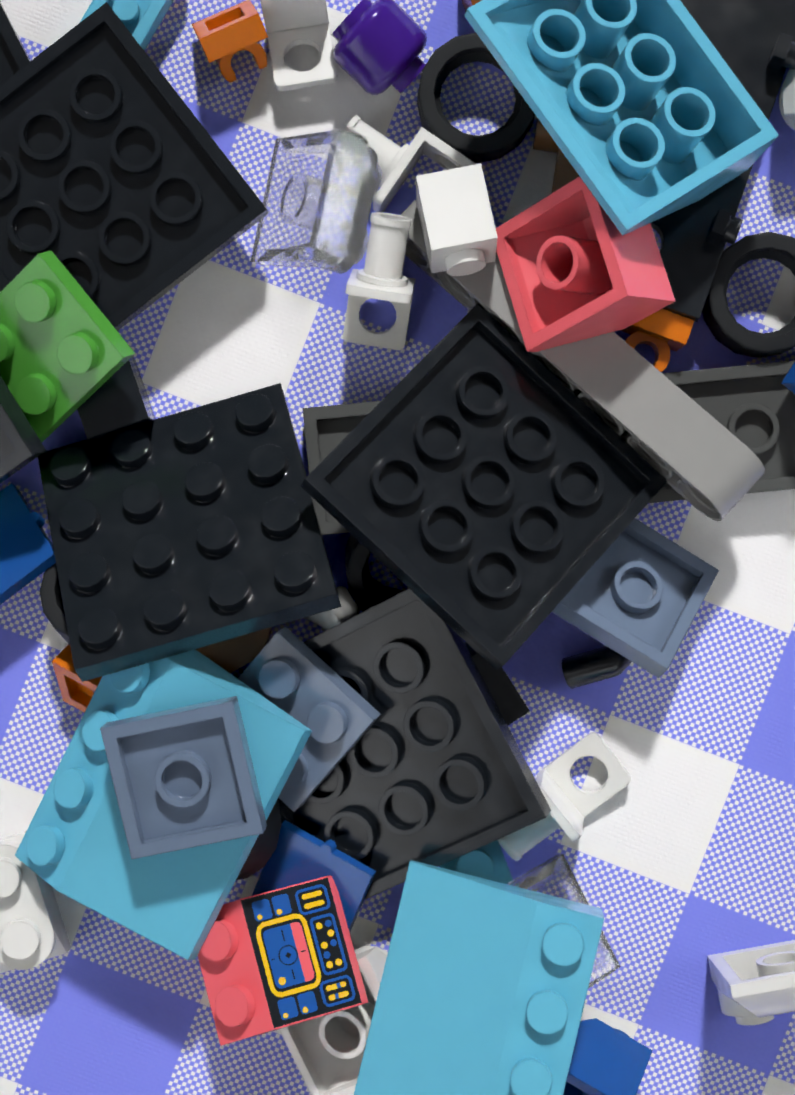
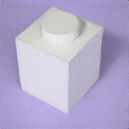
[416,163,498,276]

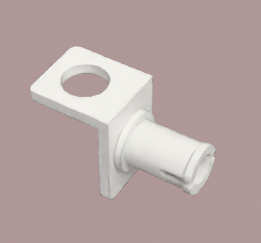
[260,0,338,92]
[334,115,476,213]
[343,212,415,350]
[497,732,631,861]

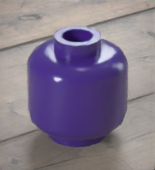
[331,0,427,95]

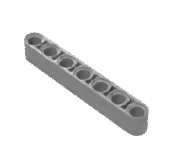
[401,199,765,521]

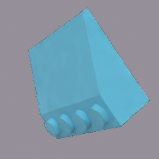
[464,0,779,236]
[15,649,312,960]
[354,860,604,1095]

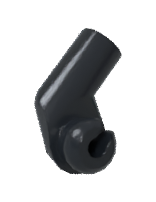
[562,646,631,689]

